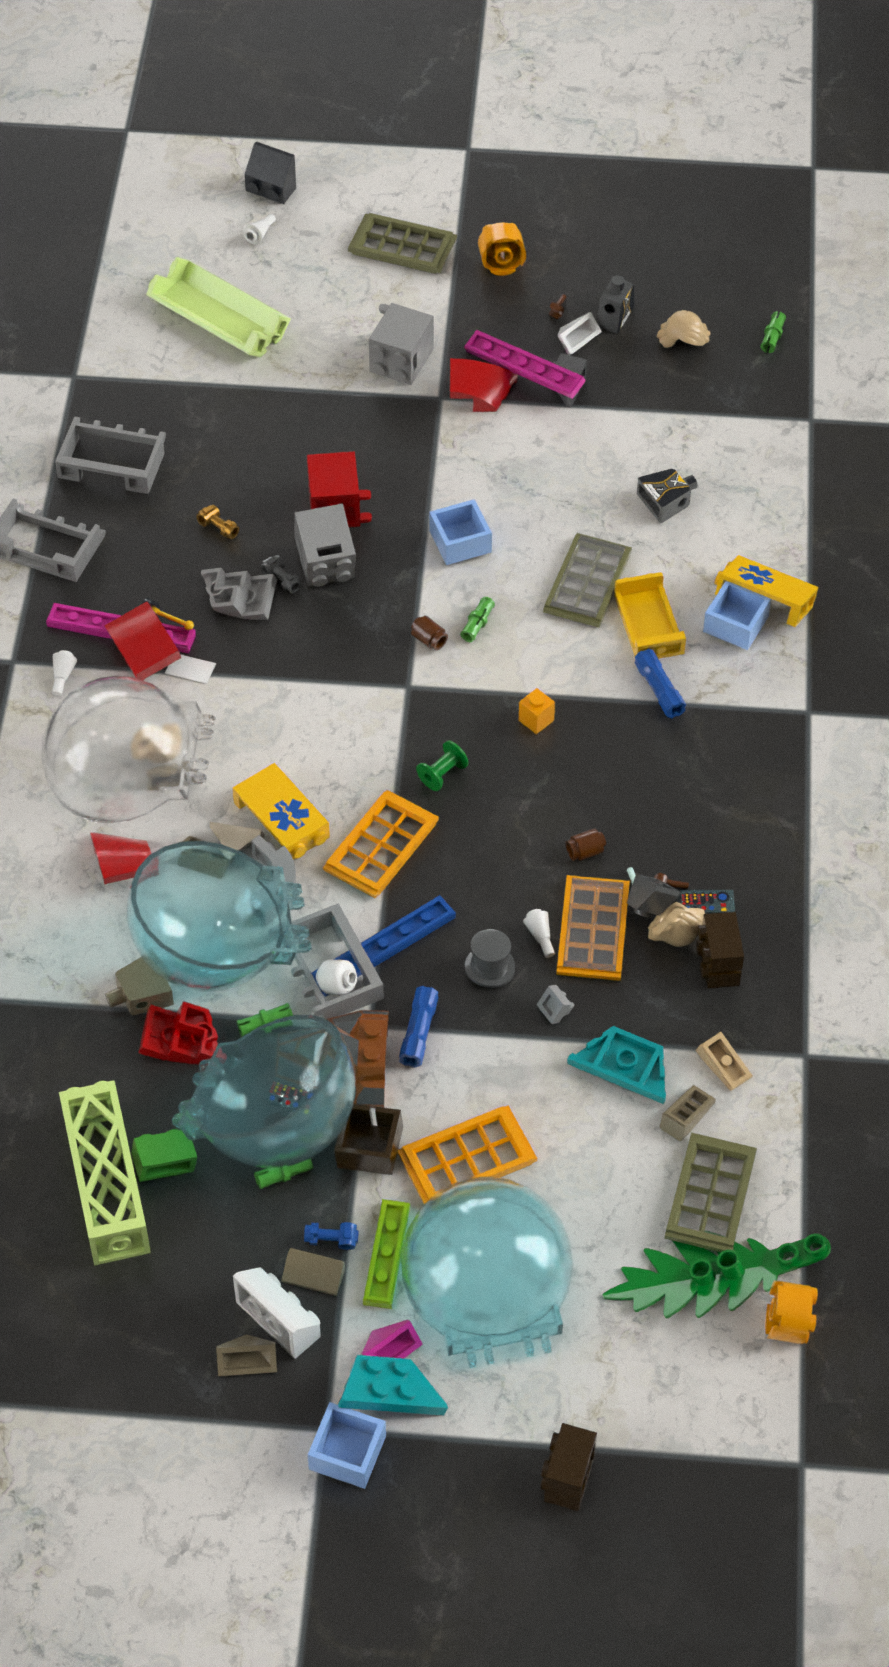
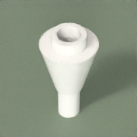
[243,214,276,245]
[52,650,77,696]
[523,909,555,958]

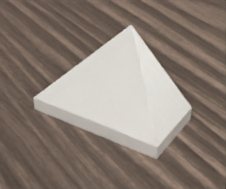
[557,312,602,355]

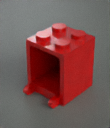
[307,451,372,527]

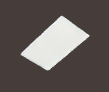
[165,655,216,684]

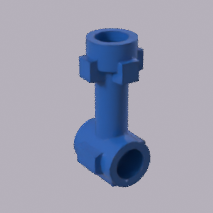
[304,1222,359,1250]

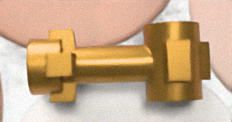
[196,505,239,539]

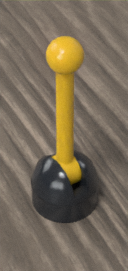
[141,598,194,630]

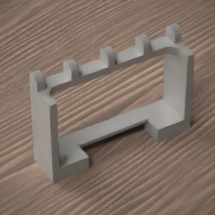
[55,417,166,494]
[0,498,106,582]
[270,903,384,1020]

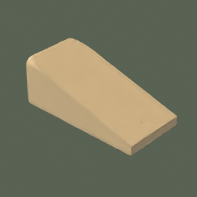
[695,1032,753,1091]

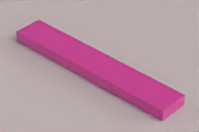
[464,330,586,399]
[46,603,196,653]

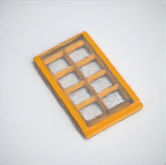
[323,790,439,898]
[556,875,630,981]
[398,1105,538,1207]

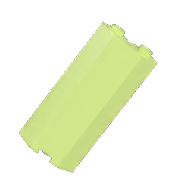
[146,257,291,357]

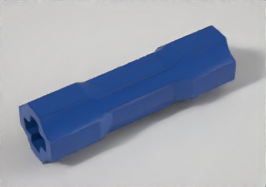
[634,649,686,718]
[399,986,439,1068]

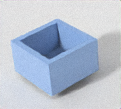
[429,499,492,565]
[703,581,771,650]
[308,1402,386,1489]

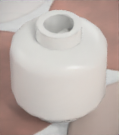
[316,960,357,995]

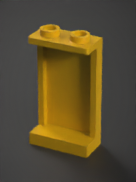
[614,572,686,659]

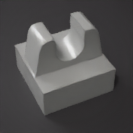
[537,985,574,1024]

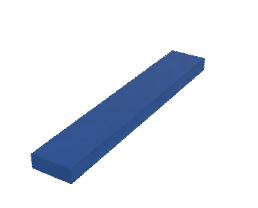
[311,895,456,997]

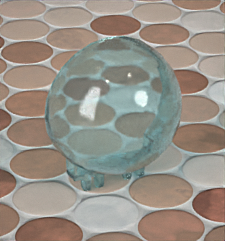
[127,841,312,992]
[172,1015,356,1168]
[401,1176,573,1368]

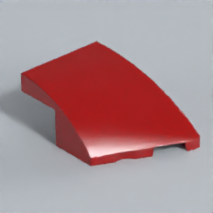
[450,358,518,412]
[90,832,156,885]
[139,1001,225,1065]

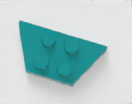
[567,1026,666,1104]
[338,1355,448,1416]

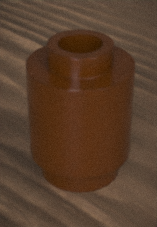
[411,615,448,650]
[565,828,606,861]

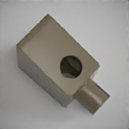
[105,951,174,1015]

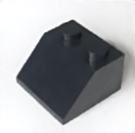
[244,141,296,204]

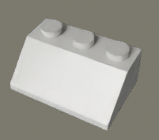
[233,1267,321,1359]

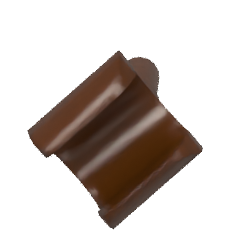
[549,294,566,319]
[654,873,689,889]

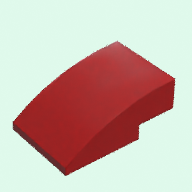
[104,602,182,683]

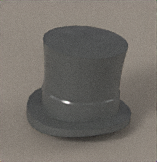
[464,929,515,988]

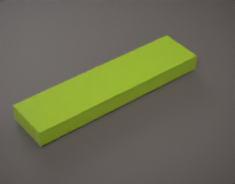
[363,1199,410,1309]

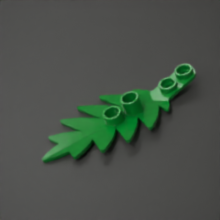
[603,1231,831,1318]

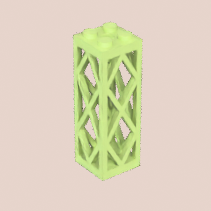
[59,1080,151,1266]

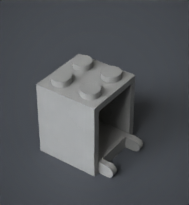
[369,303,434,385]
[294,504,356,587]

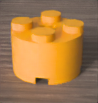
[478,223,526,276]
[765,1280,818,1344]

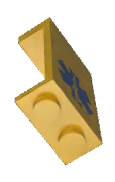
[714,555,819,627]
[232,762,330,860]

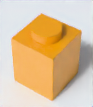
[519,688,555,735]

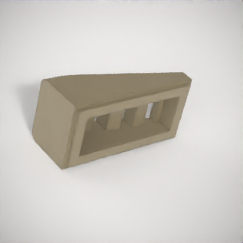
[659,1085,716,1141]

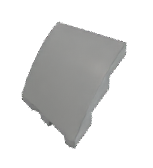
[201,568,277,620]

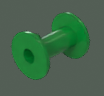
[416,740,469,791]

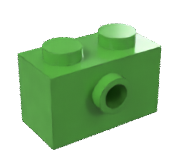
[131,1129,197,1182]

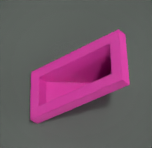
[362,1319,423,1359]

